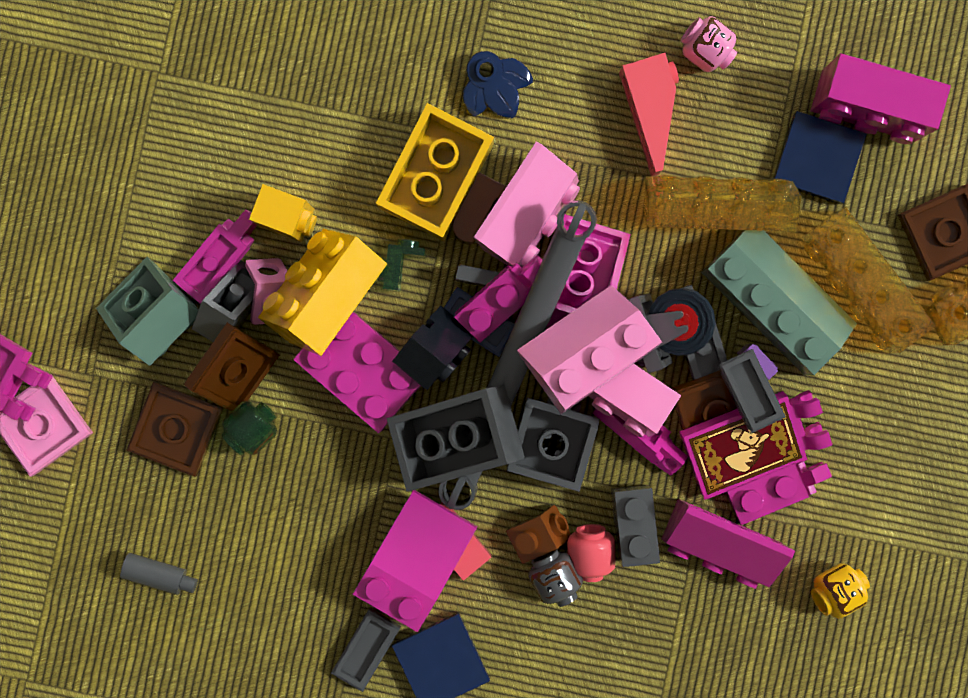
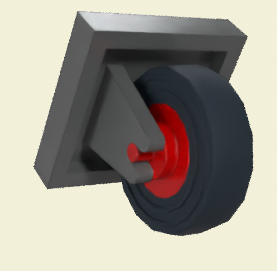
[628,288,715,373]

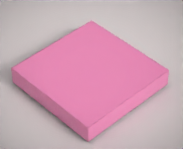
[0,374,93,477]

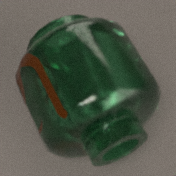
[221,401,277,456]

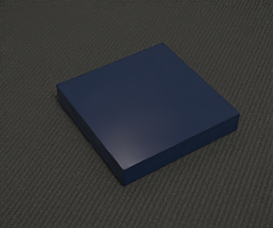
[772,111,866,205]
[392,612,490,698]

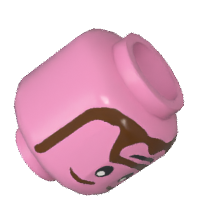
[681,16,737,72]

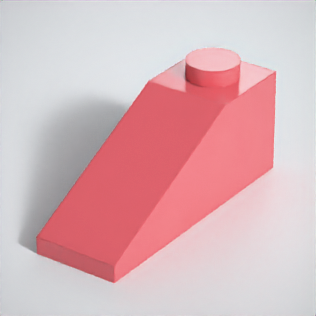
[619,53,679,177]

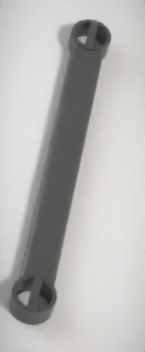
[439,200,597,510]

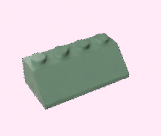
[701,220,857,375]

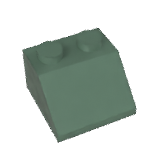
[96,257,199,366]

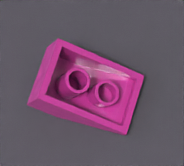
[546,214,631,330]
[352,490,478,632]

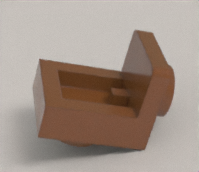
[505,505,571,564]

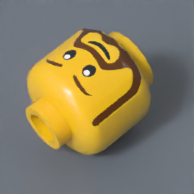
[811,563,870,619]

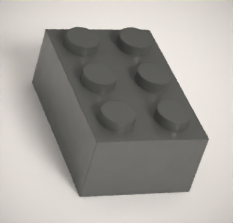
[386,385,525,492]

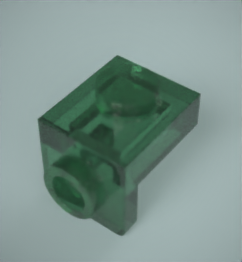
[378,239,427,292]

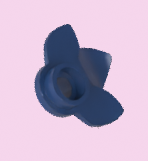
[463,51,533,118]

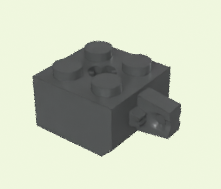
[506,396,600,492]

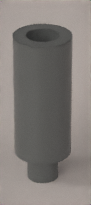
[120,553,198,595]

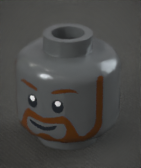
[528,549,583,607]

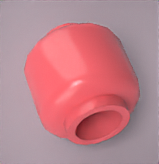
[567,524,616,582]

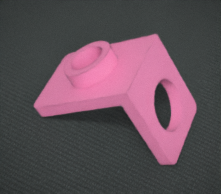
[245,258,287,325]

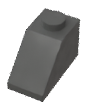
[192,260,261,342]

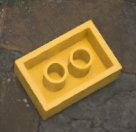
[376,103,494,242]
[258,229,387,356]

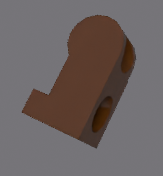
[453,172,506,245]

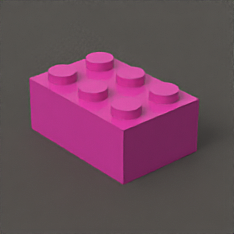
[810,53,951,144]
[293,311,421,433]

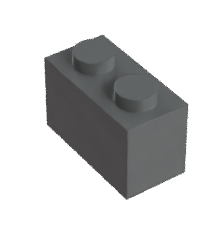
[611,485,660,567]

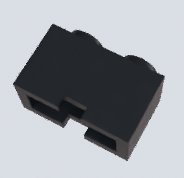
[392,306,473,390]

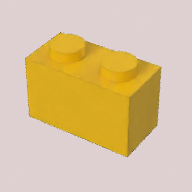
[249,184,317,243]

